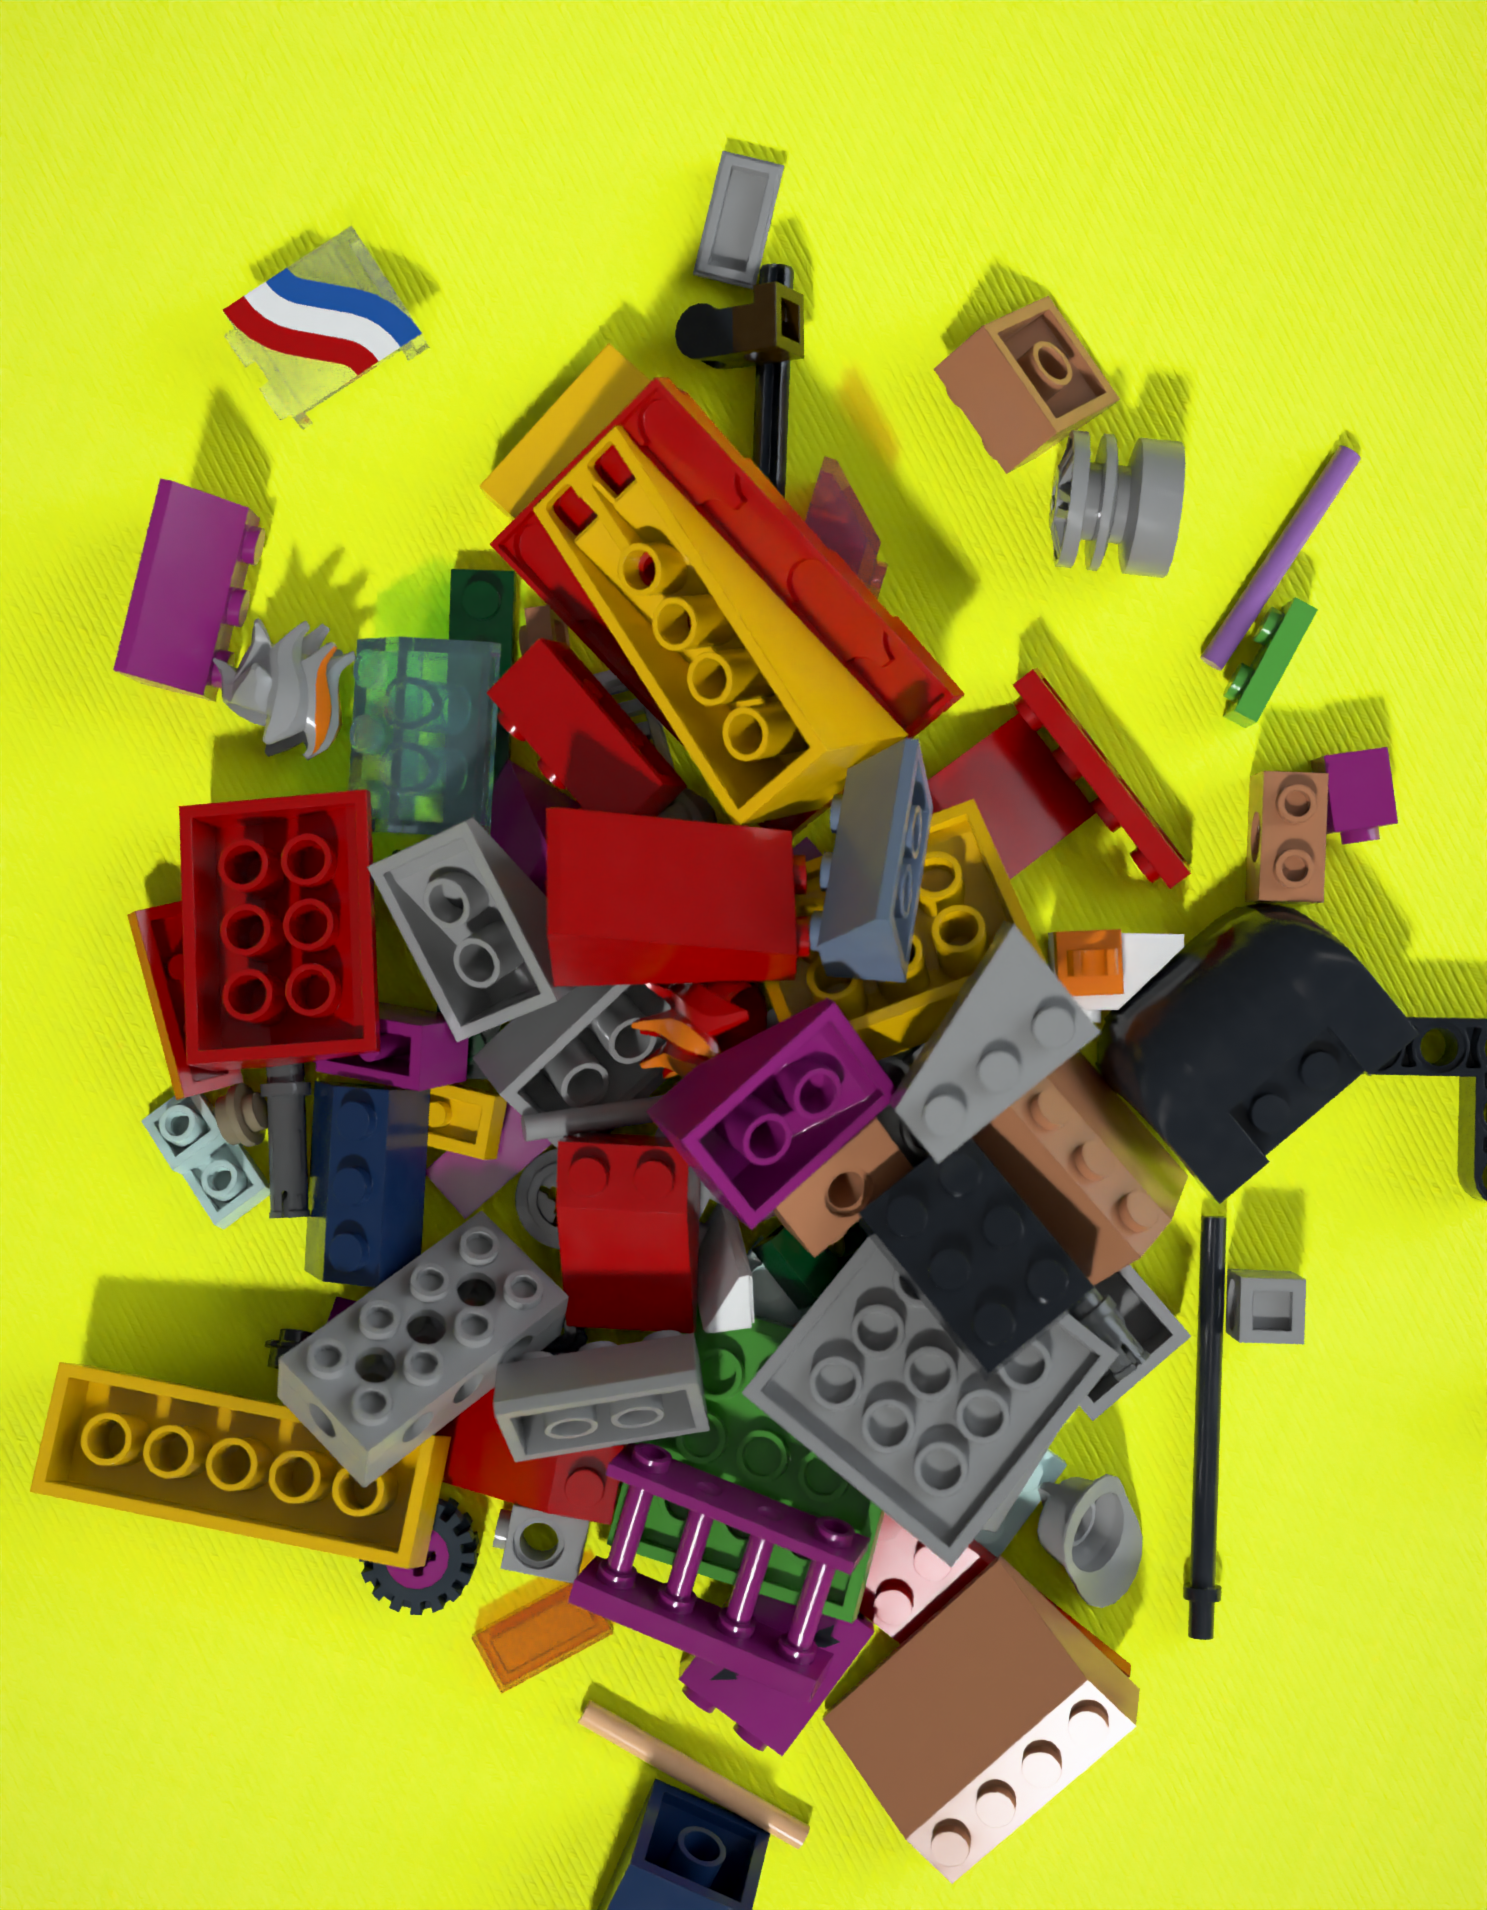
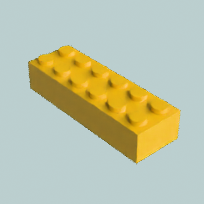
[30,1362,451,1569]

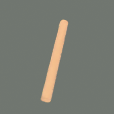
[577,1700,810,1849]

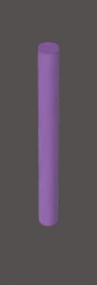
[1200,445,1361,671]

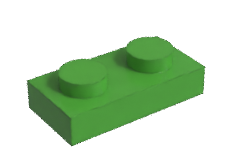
[1223,597,1318,728]

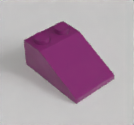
[646,998,897,1230]

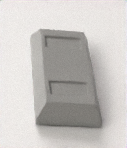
[693,150,784,290]

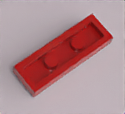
[127,901,244,1100]

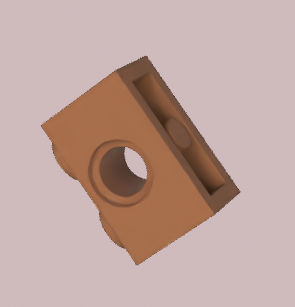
[1245,771,1329,905]
[773,1117,914,1258]

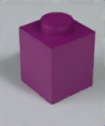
[1310,747,1398,845]

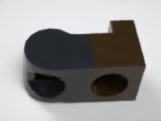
[675,281,804,370]

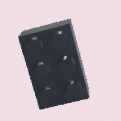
[859,1138,1095,1381]

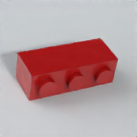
[486,638,688,817]

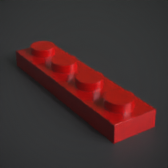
[1013,667,1192,889]

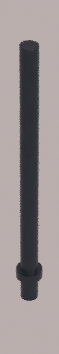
[1183,1216,1227,1640]

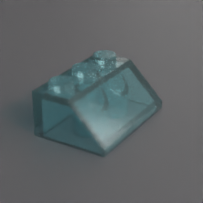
[348,636,501,838]

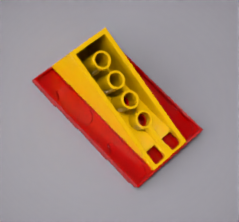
[490,377,965,838]

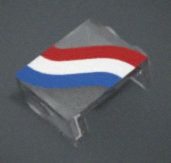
[222,225,429,430]

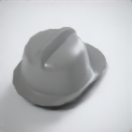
[1037,1474,1143,1608]

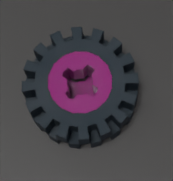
[359,1497,479,1615]

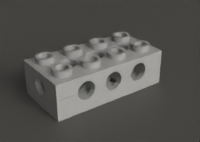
[277,1210,569,1488]

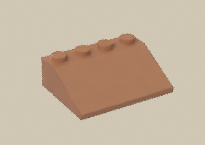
[971,1051,1188,1286]
[822,1555,1140,1884]

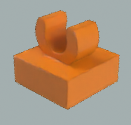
[1053,929,1124,996]

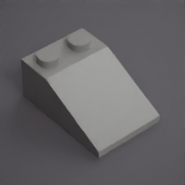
[367,817,577,1042]

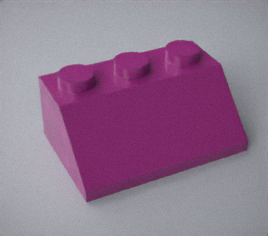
[113,478,265,702]

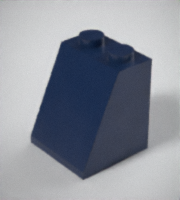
[597,1778,770,1910]

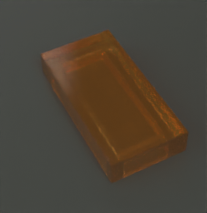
[471,1582,615,1694]

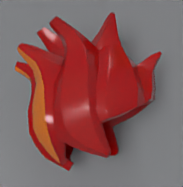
[631,982,767,1079]

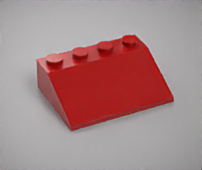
[179,789,381,1071]

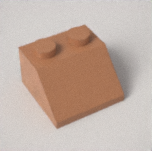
[934,296,1120,474]

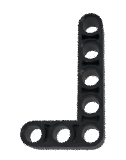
[1364,1016,1487,1203]

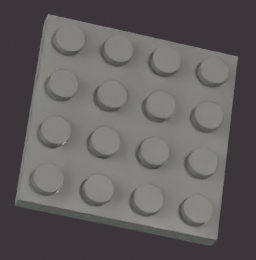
[742,1237,1119,1567]

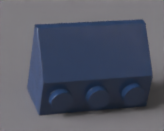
[304,1080,430,1288]

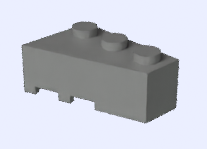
[889,921,1101,1163]

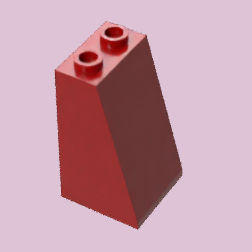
[546,808,809,987]

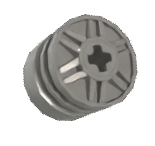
[1049,430,1186,578]

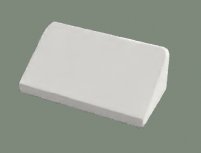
[697,1203,754,1333]

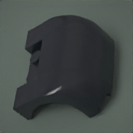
[1095,902,1420,1204]

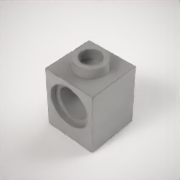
[1226,1269,1306,1345]
[493,1504,590,1583]

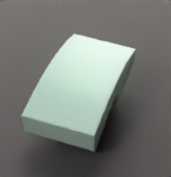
[141,1093,270,1229]

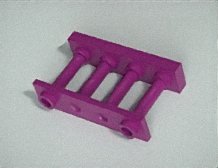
[568,1443,871,1704]

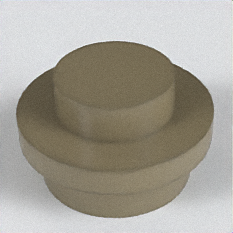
[215,1083,268,1147]

